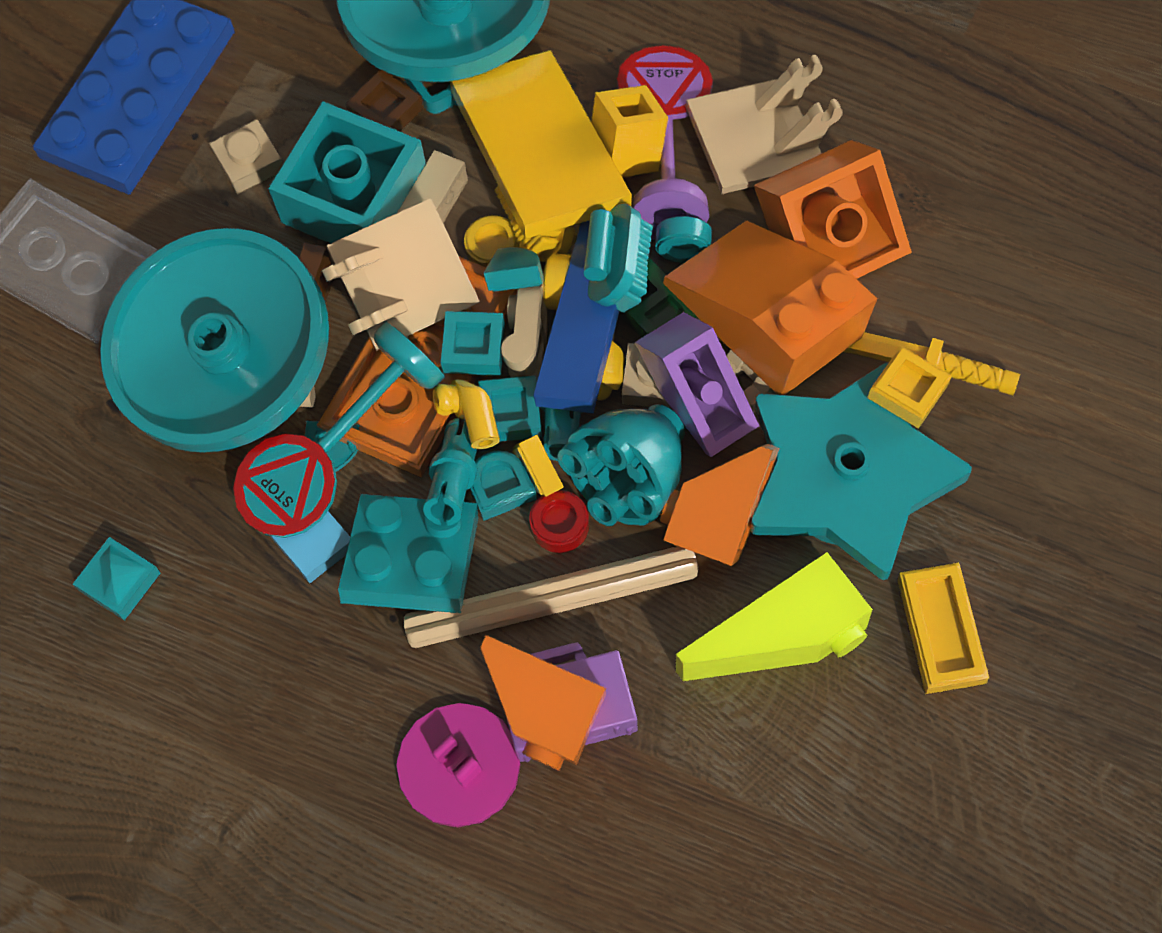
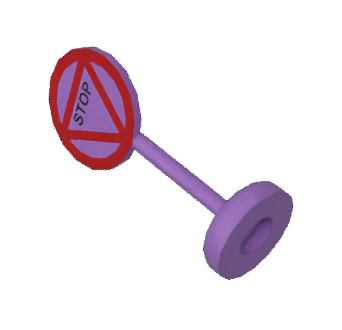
[617,45,713,240]

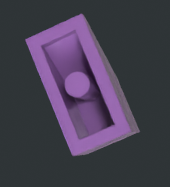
[635,312,759,457]

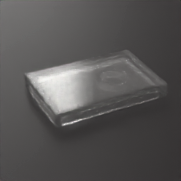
[0,179,158,344]

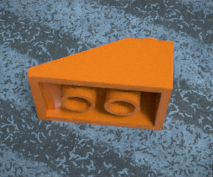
[663,220,878,395]

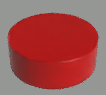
[529,490,589,553]

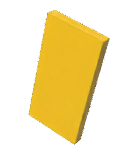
[450,50,632,239]

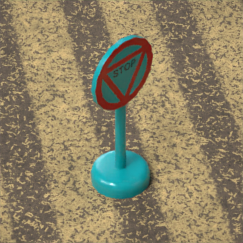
[233,321,445,538]

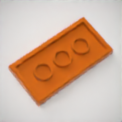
[317,257,518,478]

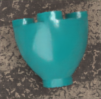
[557,404,685,526]

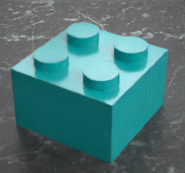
[268,102,426,243]

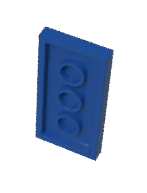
[33,0,235,195]

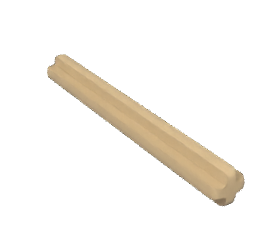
[404,546,698,648]

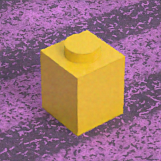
[591,85,668,178]

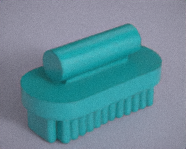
[583,204,653,312]

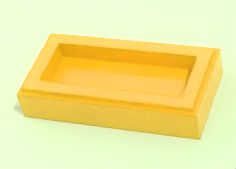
[897,563,989,694]

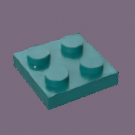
[338,494,479,613]

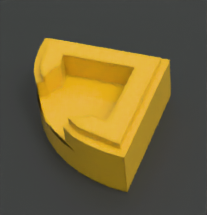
[512,435,564,497]

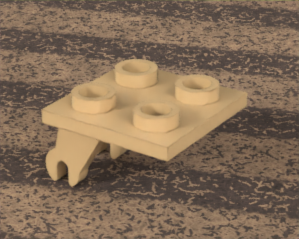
[685,55,843,194]
[322,198,480,351]

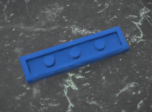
[533,220,619,413]

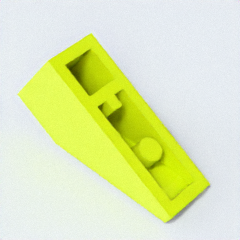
[676,552,873,681]

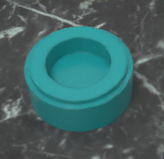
[655,216,712,263]

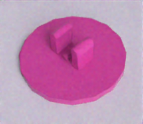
[396,703,521,828]

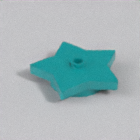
[751,363,972,580]

